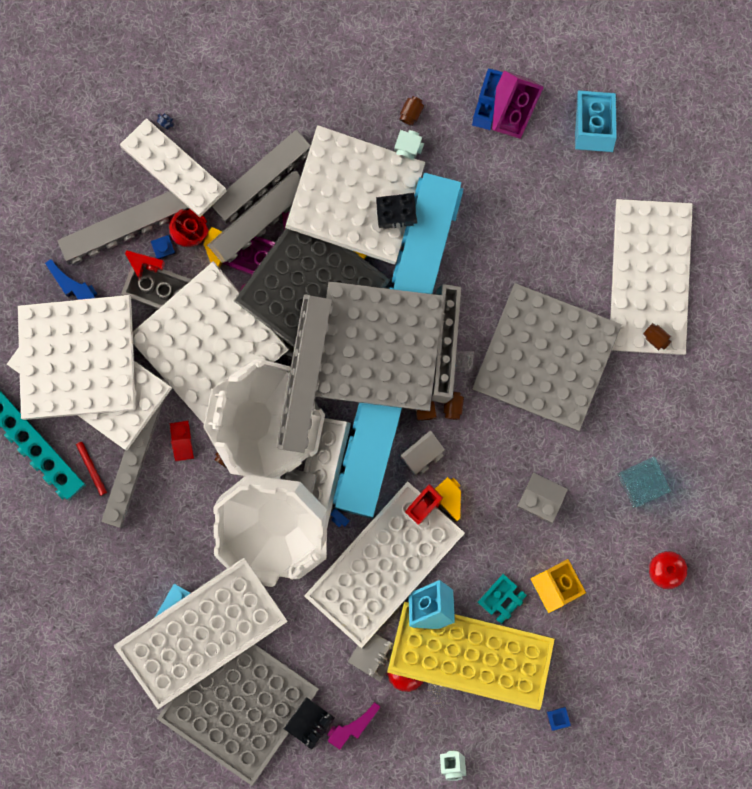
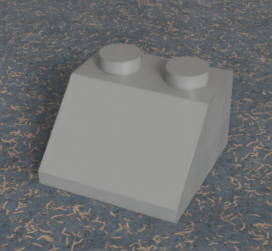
[400,430,445,475]
[517,473,568,524]

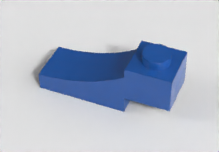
[472,68,503,130]
[45,259,97,300]

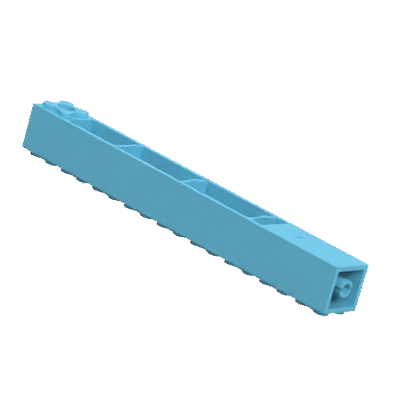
[333,173,464,519]

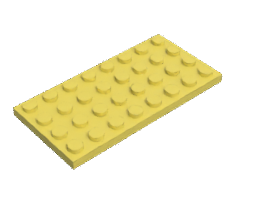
[387,602,555,710]

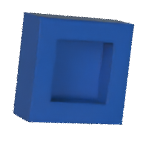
[151,235,175,259]
[330,508,350,527]
[547,707,571,731]

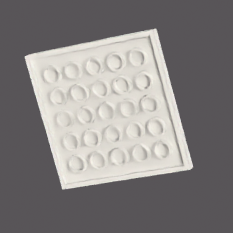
[285,125,425,265]
[133,261,290,423]
[18,295,136,420]

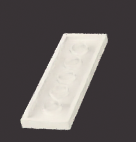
[120,118,227,217]
[304,418,351,527]

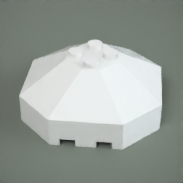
[203,360,325,479]
[214,475,327,587]

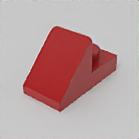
[125,250,165,280]
[169,420,194,461]
[405,484,443,525]

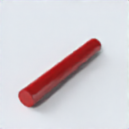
[76,441,107,496]

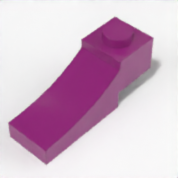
[327,702,380,750]

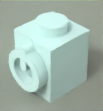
[394,130,424,160]
[440,751,466,781]

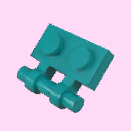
[477,574,527,624]

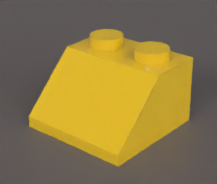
[530,559,586,613]

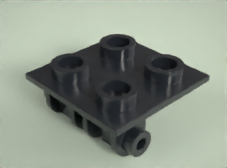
[376,193,417,230]
[283,697,335,749]

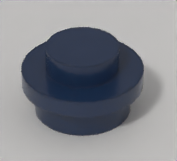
[156,113,174,130]

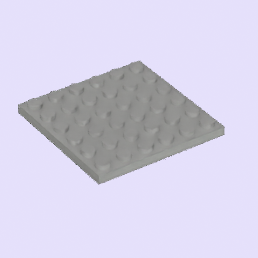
[314,281,444,411]
[472,283,622,432]
[157,644,319,786]

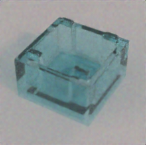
[618,456,671,509]

